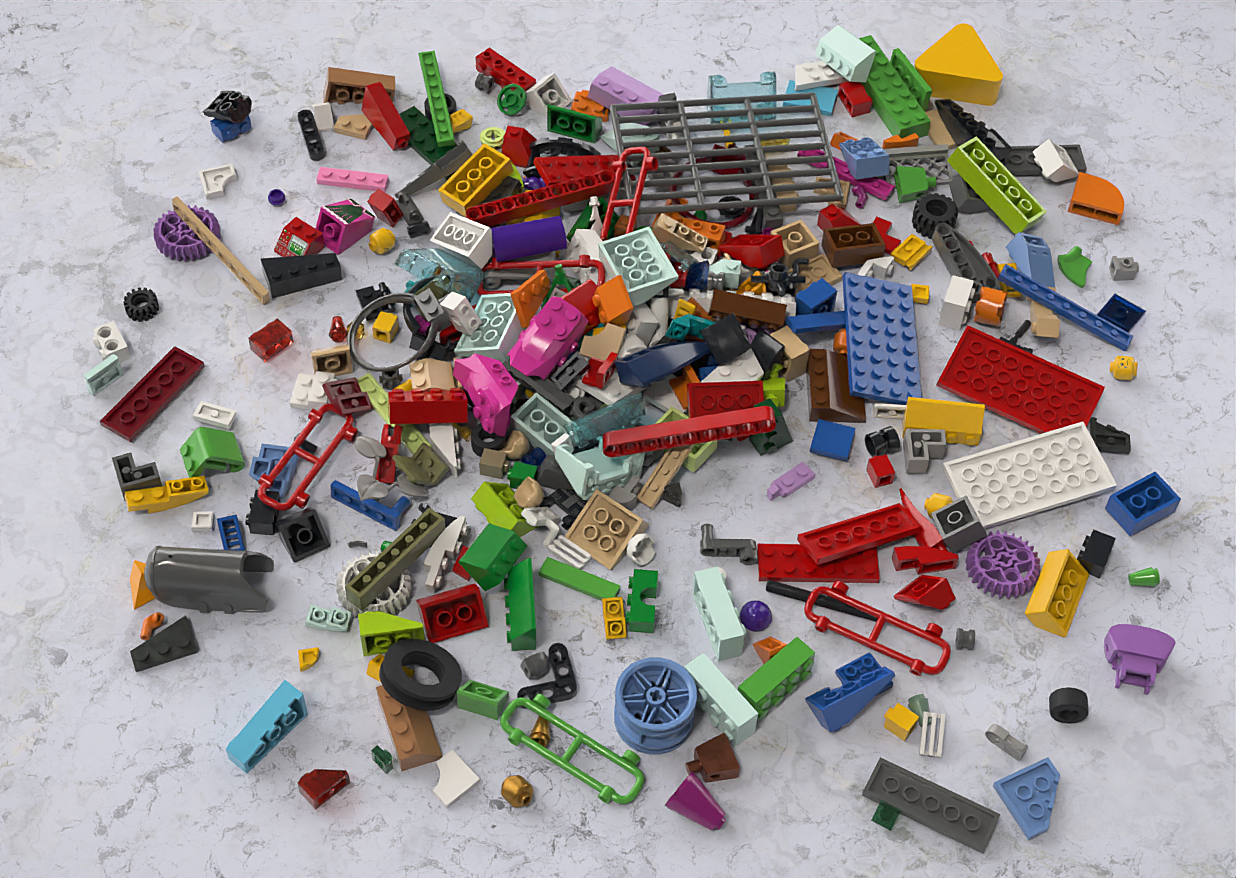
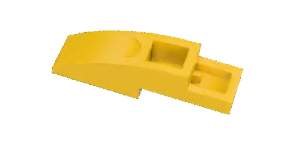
[124,476,209,514]

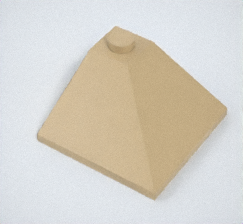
[565,489,649,570]

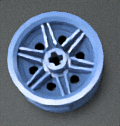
[614,657,697,754]

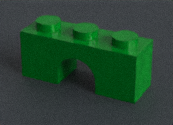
[625,569,658,633]

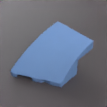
[249,443,299,498]

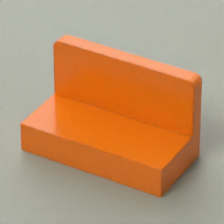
[669,364,700,410]

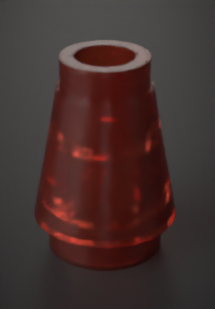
[329,316,347,343]

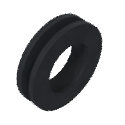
[379,639,462,711]

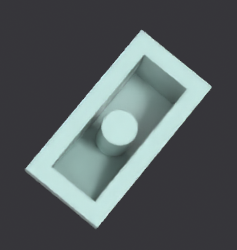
[702,259,741,289]

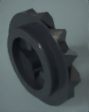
[717,196,745,219]

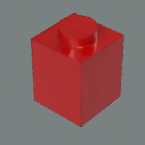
[866,454,895,488]

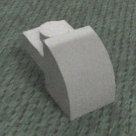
[608,475,641,511]

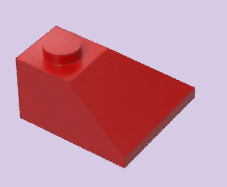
[501,126,537,168]
[817,204,861,231]
[894,574,956,610]

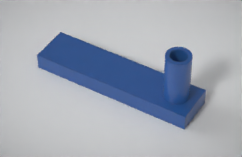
[330,480,411,531]

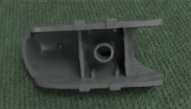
[144,546,274,614]

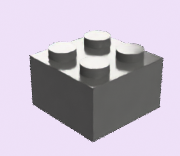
[931,495,988,553]

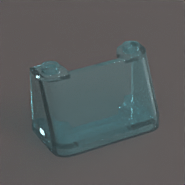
[706,71,776,124]

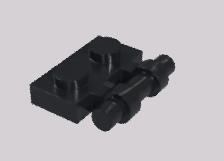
[355,282,396,321]

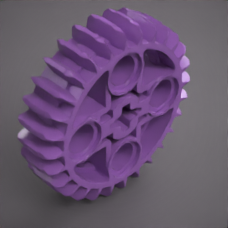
[153,205,221,262]
[965,530,1041,600]

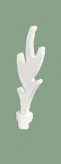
[589,196,603,237]

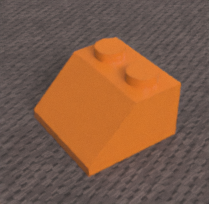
[593,275,633,327]

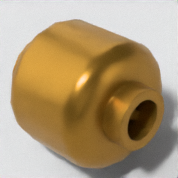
[501,775,533,808]

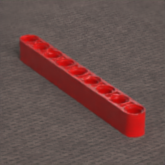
[466,170,614,227]
[602,406,776,457]

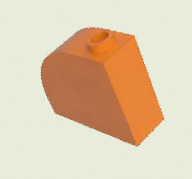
[1067,172,1124,225]

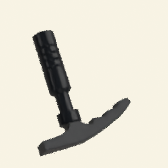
[1000,320,1033,354]

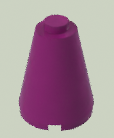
[665,771,726,831]

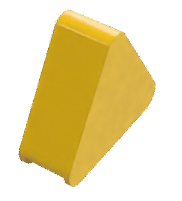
[914,23,1003,106]

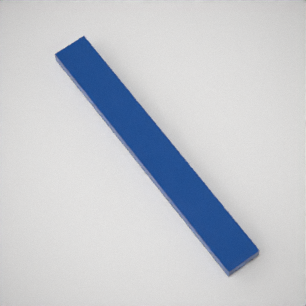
[997,264,1133,351]

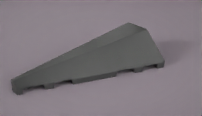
[395,140,473,199]

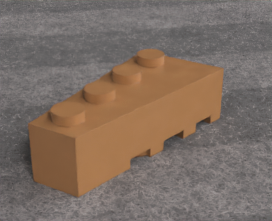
[323,67,395,105]

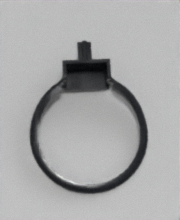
[403,275,481,362]

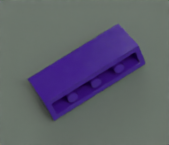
[491,216,567,262]

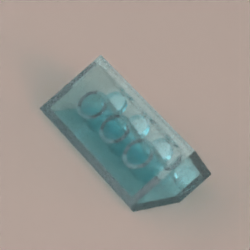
[564,393,646,448]

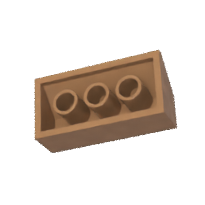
[376,685,443,772]

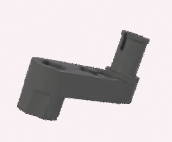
[700,523,758,565]

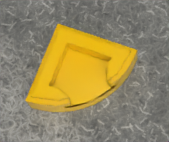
[298,647,320,672]

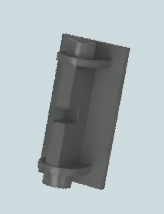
[396,191,424,225]

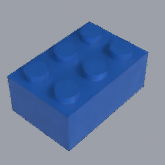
[1105,471,1181,536]

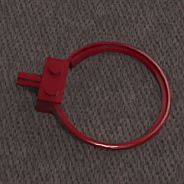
[669,143,755,229]

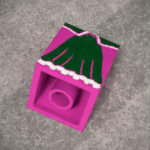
[315,199,375,255]

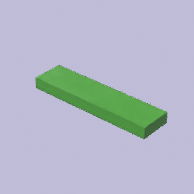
[539,557,620,601]

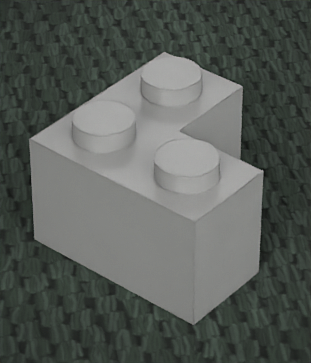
[903,429,946,474]

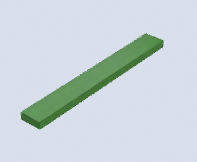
[418,51,455,147]

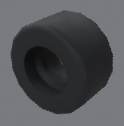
[471,423,506,457]
[1049,687,1089,724]

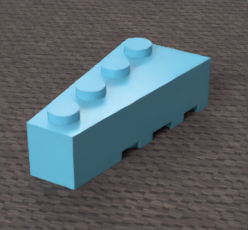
[226,680,308,774]

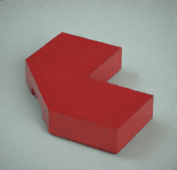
[872,216,901,255]

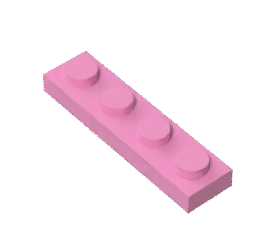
[316,167,389,192]

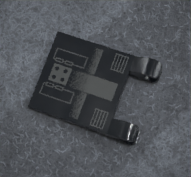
[539,488,588,530]

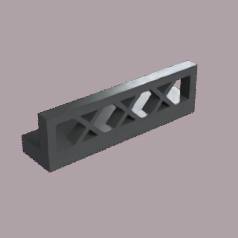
[503,358,575,414]

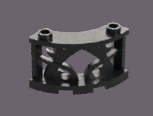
[523,137,601,179]

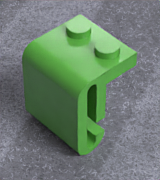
[180,427,245,478]

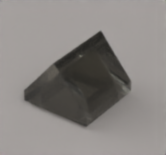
[663,482,682,507]

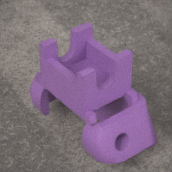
[1104,624,1176,695]

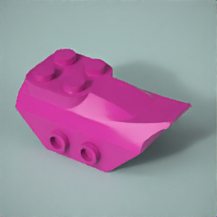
[507,296,588,380]
[453,353,518,437]

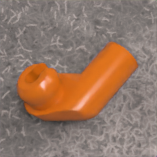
[140,612,164,640]

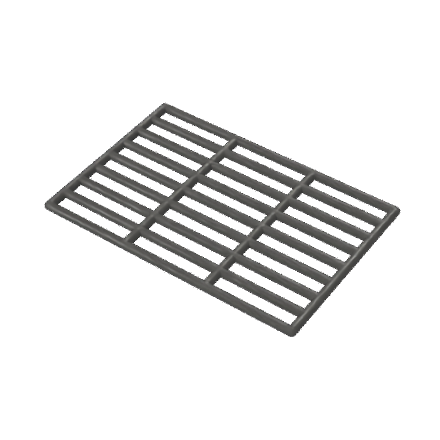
[610,92,844,215]

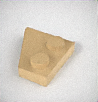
[333,114,373,140]

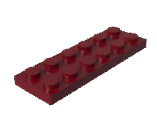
[100,346,205,442]

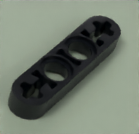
[298,110,324,161]

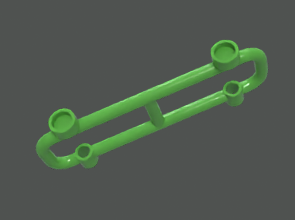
[500,694,645,804]

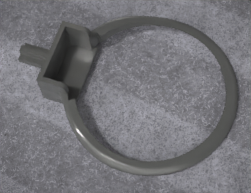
[347,288,454,372]

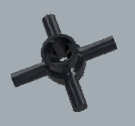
[751,262,806,297]

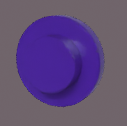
[268,189,286,205]

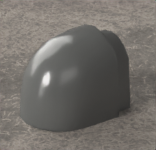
[520,652,548,679]

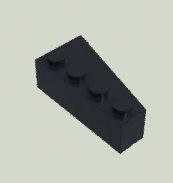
[260,253,342,299]

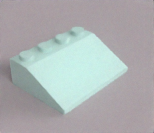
[598,227,678,306]
[454,293,526,364]

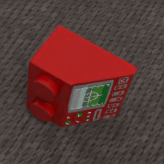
[274,217,325,257]

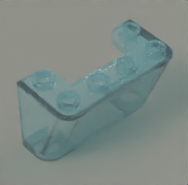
[395,248,484,303]

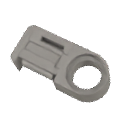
[985,724,1028,761]

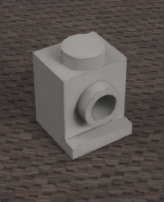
[1109,256,1139,281]

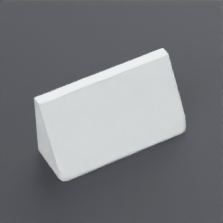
[872,403,906,419]

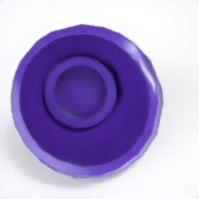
[740,600,772,632]

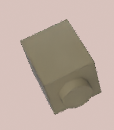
[479,448,510,479]

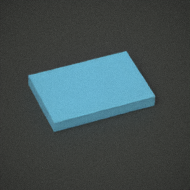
[782,80,838,116]

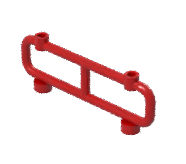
[600,147,658,241]
[475,254,605,296]
[258,404,358,511]
[804,581,951,676]

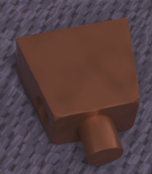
[685,733,740,783]

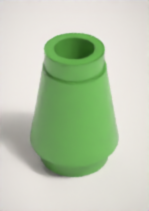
[1128,567,1160,587]

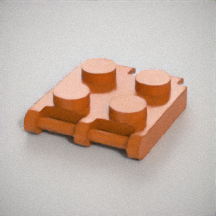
[570,90,610,122]

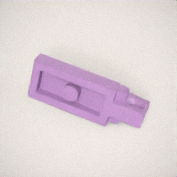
[766,462,816,501]

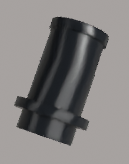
[406,220,430,237]

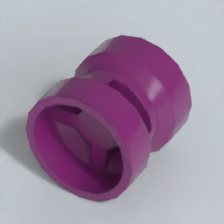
[414,315,431,337]

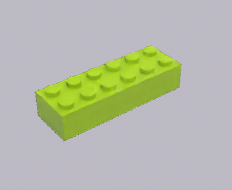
[947,136,1047,235]

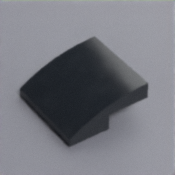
[751,330,785,380]

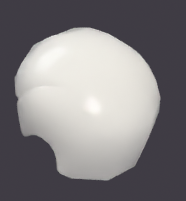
[627,533,655,566]

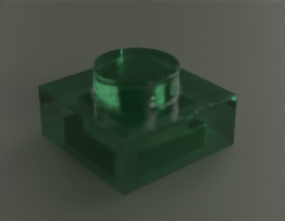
[371,745,393,774]
[871,800,901,831]

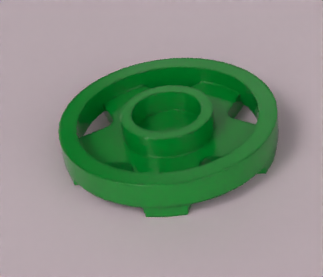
[497,84,527,116]

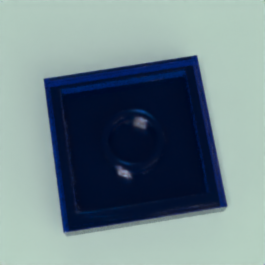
[1097,294,1146,333]

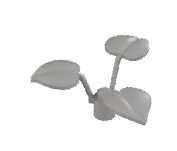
[355,437,428,502]

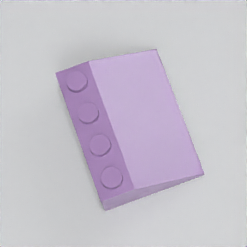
[588,66,664,126]

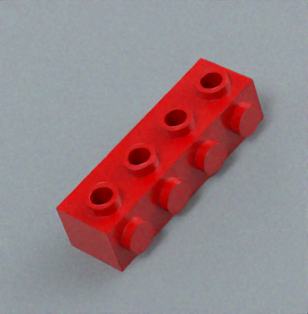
[475,47,536,98]

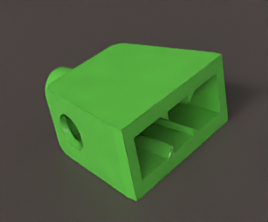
[894,166,936,203]

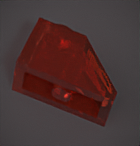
[297,769,350,810]

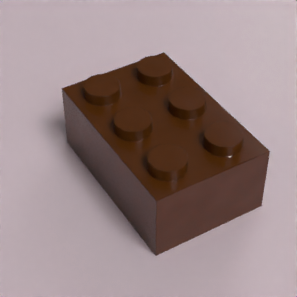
[821,223,885,267]

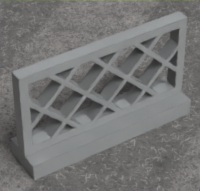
[883,144,954,189]

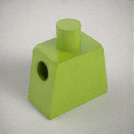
[759,377,785,407]

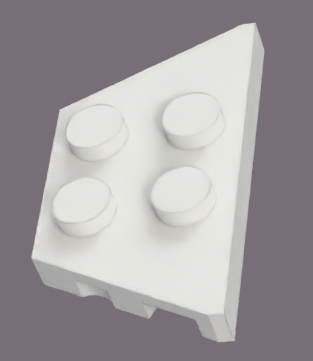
[795,61,849,91]
[700,348,764,383]

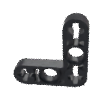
[517,643,577,709]

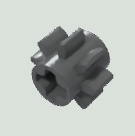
[379,369,403,391]

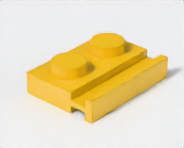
[890,234,933,270]

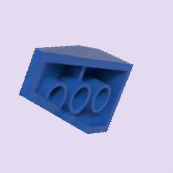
[805,667,896,732]

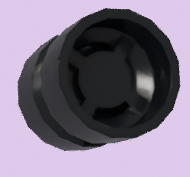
[864,426,900,457]

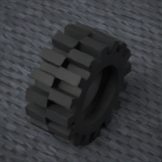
[123,287,159,322]

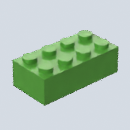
[738,637,815,720]

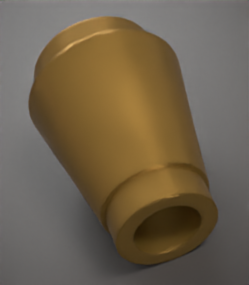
[529,716,550,747]

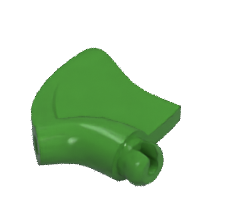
[1057,246,1092,288]

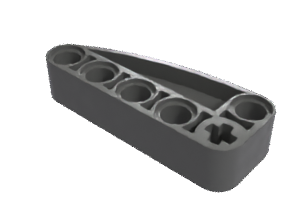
[932,223,999,304]

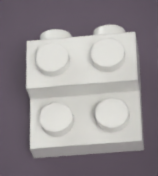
[290,371,338,410]

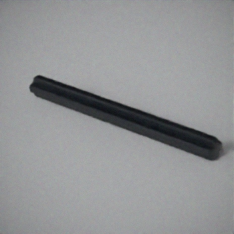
[766,580,883,622]

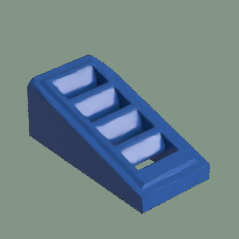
[217,514,245,551]

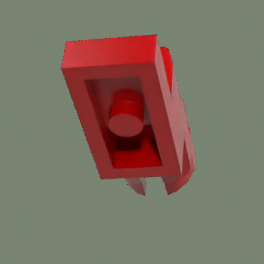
[375,424,403,483]

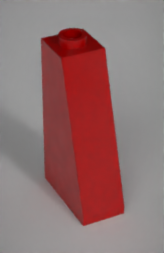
[361,82,410,151]

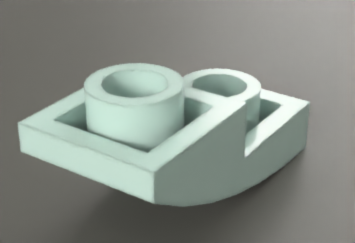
[305,605,352,632]

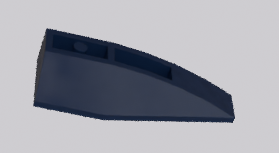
[615,341,711,388]

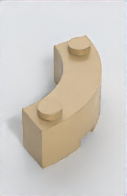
[1027,287,1060,338]

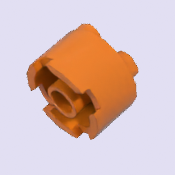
[974,286,1008,327]

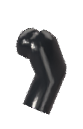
[294,433,318,455]

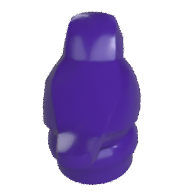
[522,176,546,190]

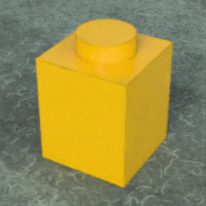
[372,311,399,344]
[884,703,919,741]

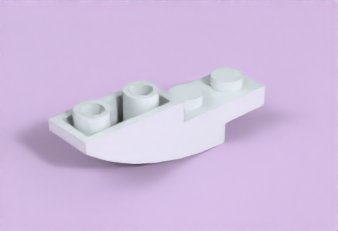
[424,515,469,594]

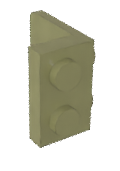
[392,443,450,486]

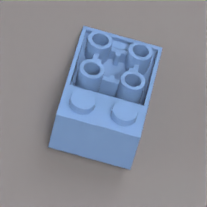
[839,137,889,179]
[1006,232,1055,287]

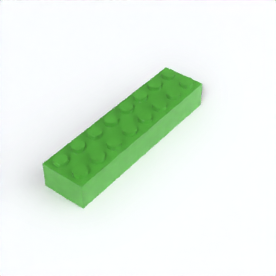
[858,35,931,139]

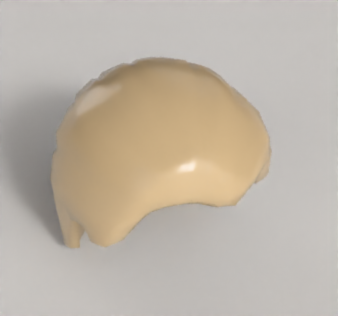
[500,430,529,459]
[514,476,544,509]

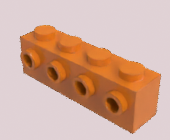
[651,213,725,253]

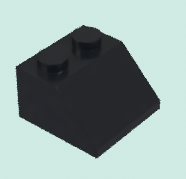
[274,507,330,562]

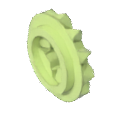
[480,127,505,149]

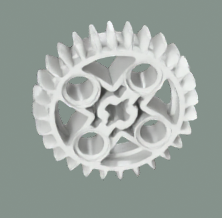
[336,550,412,617]

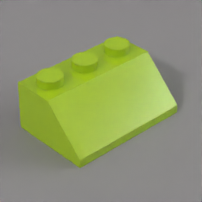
[471,481,539,537]

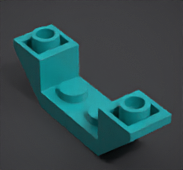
[665,314,716,341]

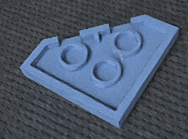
[993,757,1060,840]

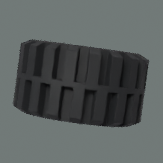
[912,193,958,239]

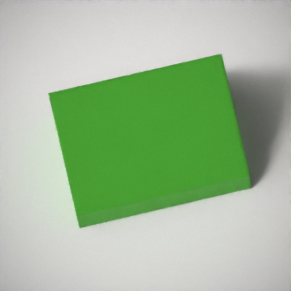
[457,679,509,720]

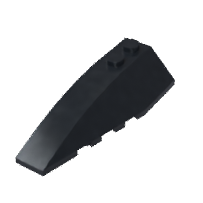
[934,99,1012,161]

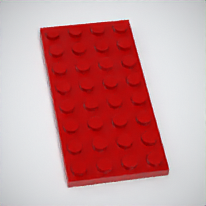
[936,325,1105,434]

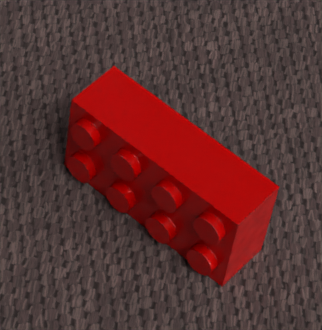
[388,388,468,424]

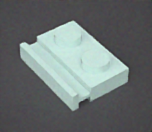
[83,354,123,396]

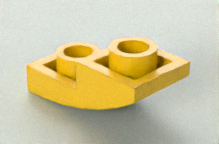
[602,597,627,639]

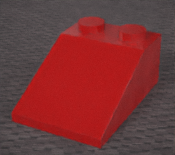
[718,234,785,269]

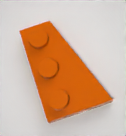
[510,270,551,328]

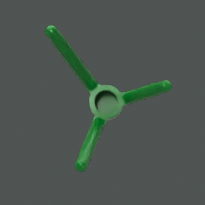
[541,264,575,309]

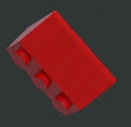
[561,279,601,337]
[416,583,489,643]

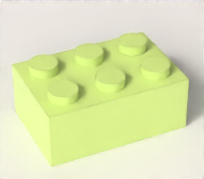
[655,406,718,473]

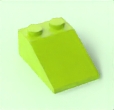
[358,611,425,656]

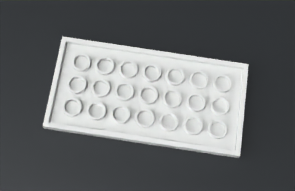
[942,422,1117,529]

